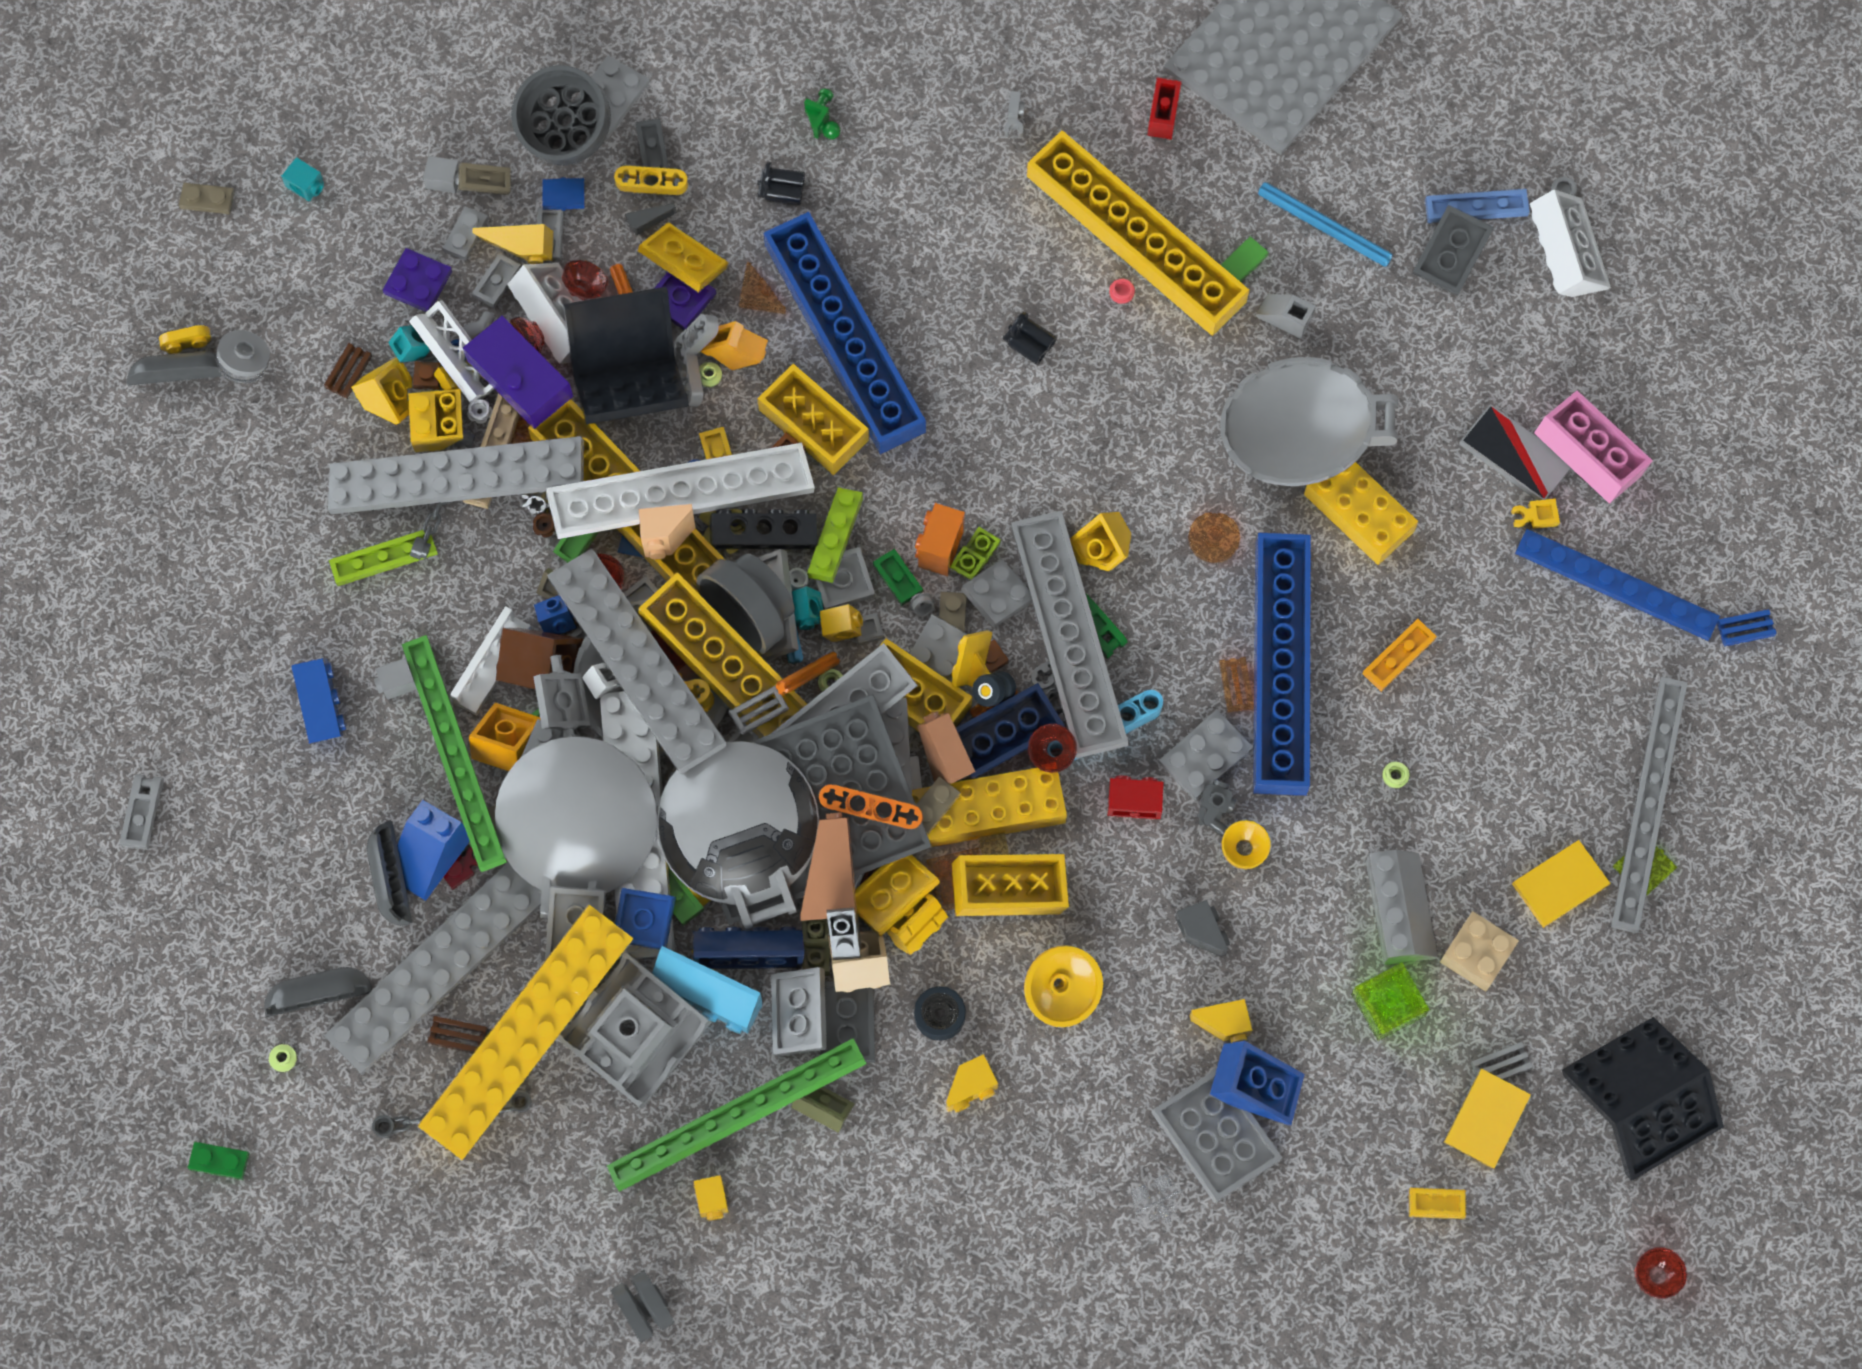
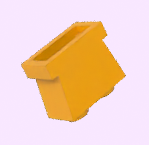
[700,321,768,370]

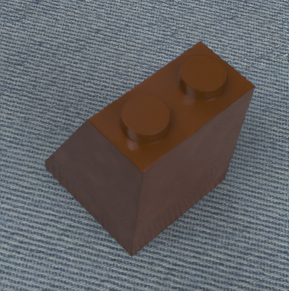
[496,628,584,689]

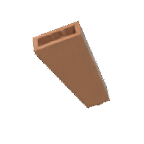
[800,812,857,921]

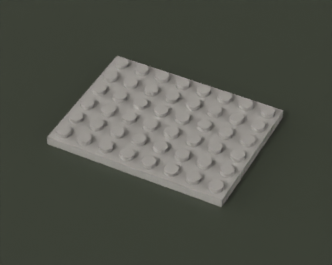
[1163,0,1403,155]

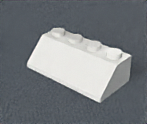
[1530,190,1611,297]
[507,263,584,364]

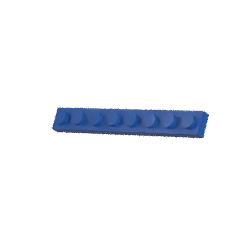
[1515,529,1720,641]

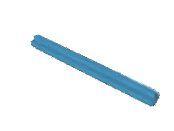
[1258,182,1393,267]

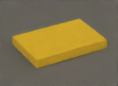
[638,222,729,292]
[1512,840,1611,928]
[855,855,940,937]
[1444,1069,1531,1169]

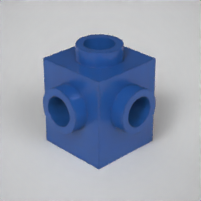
[534,595,577,634]

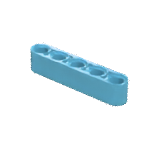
[1045,690,1163,768]

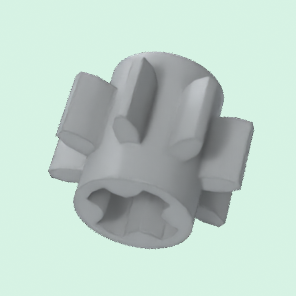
[522,492,550,514]

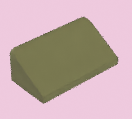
[791,1087,855,1133]

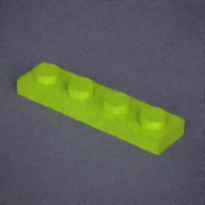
[807,487,864,583]
[329,530,438,587]

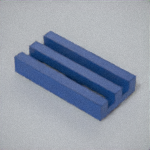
[1717,609,1777,647]

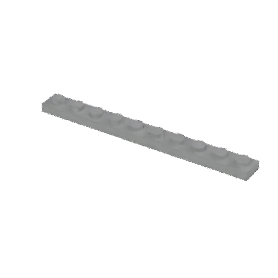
[1611,676,1688,934]

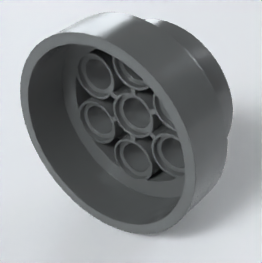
[511,65,611,165]
[696,553,795,655]

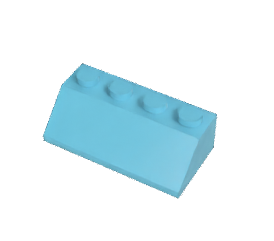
[652,946,763,1034]

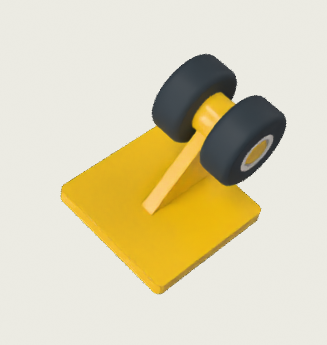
[951,630,1016,707]

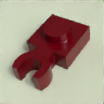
[443,847,478,890]

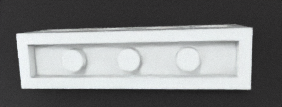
[409,300,494,402]
[450,606,531,716]

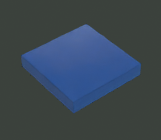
[615,888,676,950]

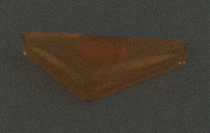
[739,262,786,314]

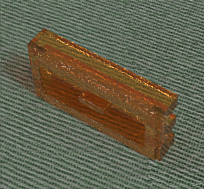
[1219,657,1254,713]

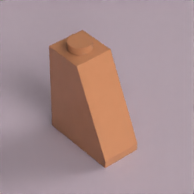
[917,711,975,784]

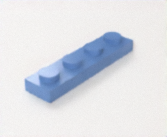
[1425,189,1530,223]

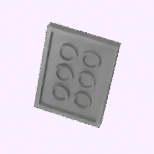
[1151,1069,1283,1204]

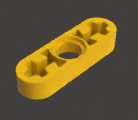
[614,166,688,195]

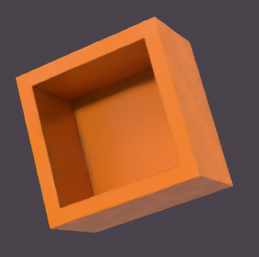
[915,503,965,576]

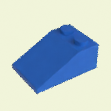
[397,800,470,901]
[1210,1041,1305,1125]

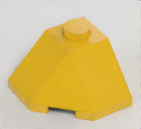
[351,357,412,424]
[1070,512,1131,571]

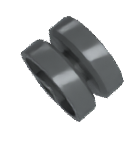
[610,1269,675,1344]

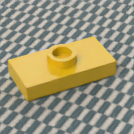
[1409,1188,1466,1219]

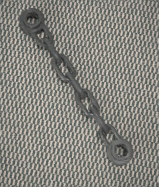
[410,427,476,560]
[372,1089,532,1138]

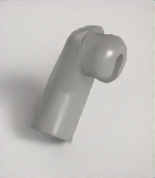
[463,311,495,339]

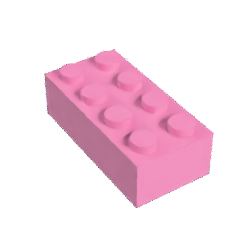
[1534,391,1653,504]

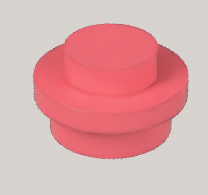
[1109,279,1135,304]

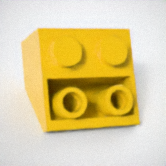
[408,389,463,452]

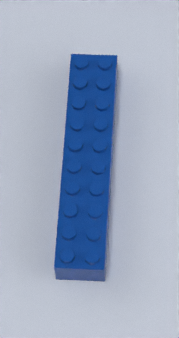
[763,212,926,454]
[1253,533,1311,796]

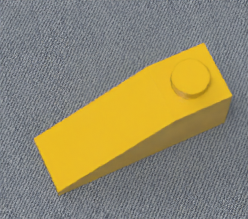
[472,224,553,264]

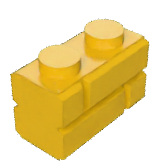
[887,893,948,955]

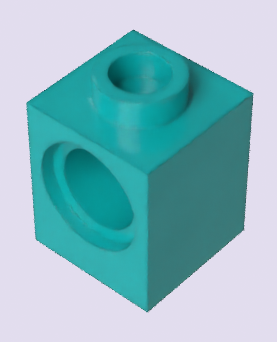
[281,157,324,202]
[388,325,431,363]
[792,586,823,630]

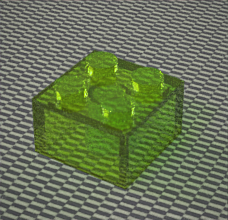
[1351,962,1430,1041]

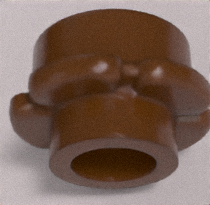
[533,512,556,538]

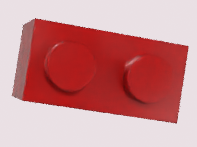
[1147,77,1182,140]
[1107,775,1164,820]

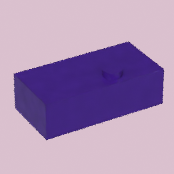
[463,316,574,429]

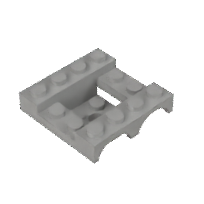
[557,952,712,1108]

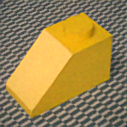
[1189,999,1252,1043]

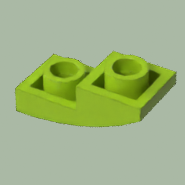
[950,527,1001,580]

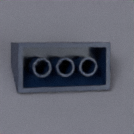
[956,683,1065,779]
[693,926,804,969]

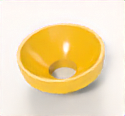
[1221,820,1271,869]

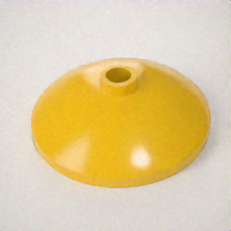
[1024,945,1103,1027]

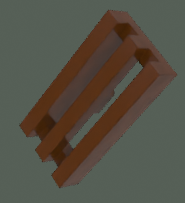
[324,343,372,399]
[427,1016,488,1053]

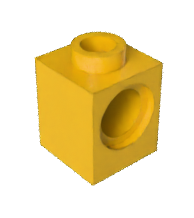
[820,604,863,642]
[693,1175,729,1221]

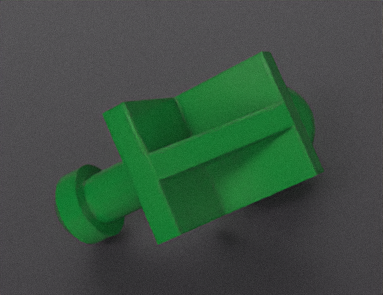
[804,88,841,140]

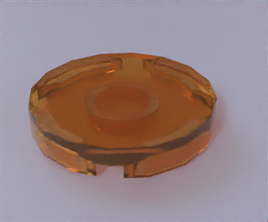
[1188,512,1240,563]

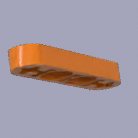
[819,784,923,829]

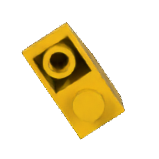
[946,1054,998,1113]

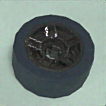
[914,986,966,1041]

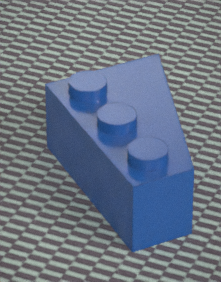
[291,658,346,743]

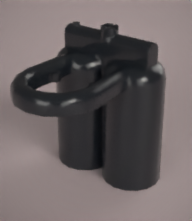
[757,162,805,205]
[1003,312,1057,365]

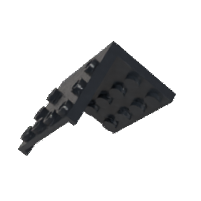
[563,287,689,425]
[1562,1017,1724,1181]

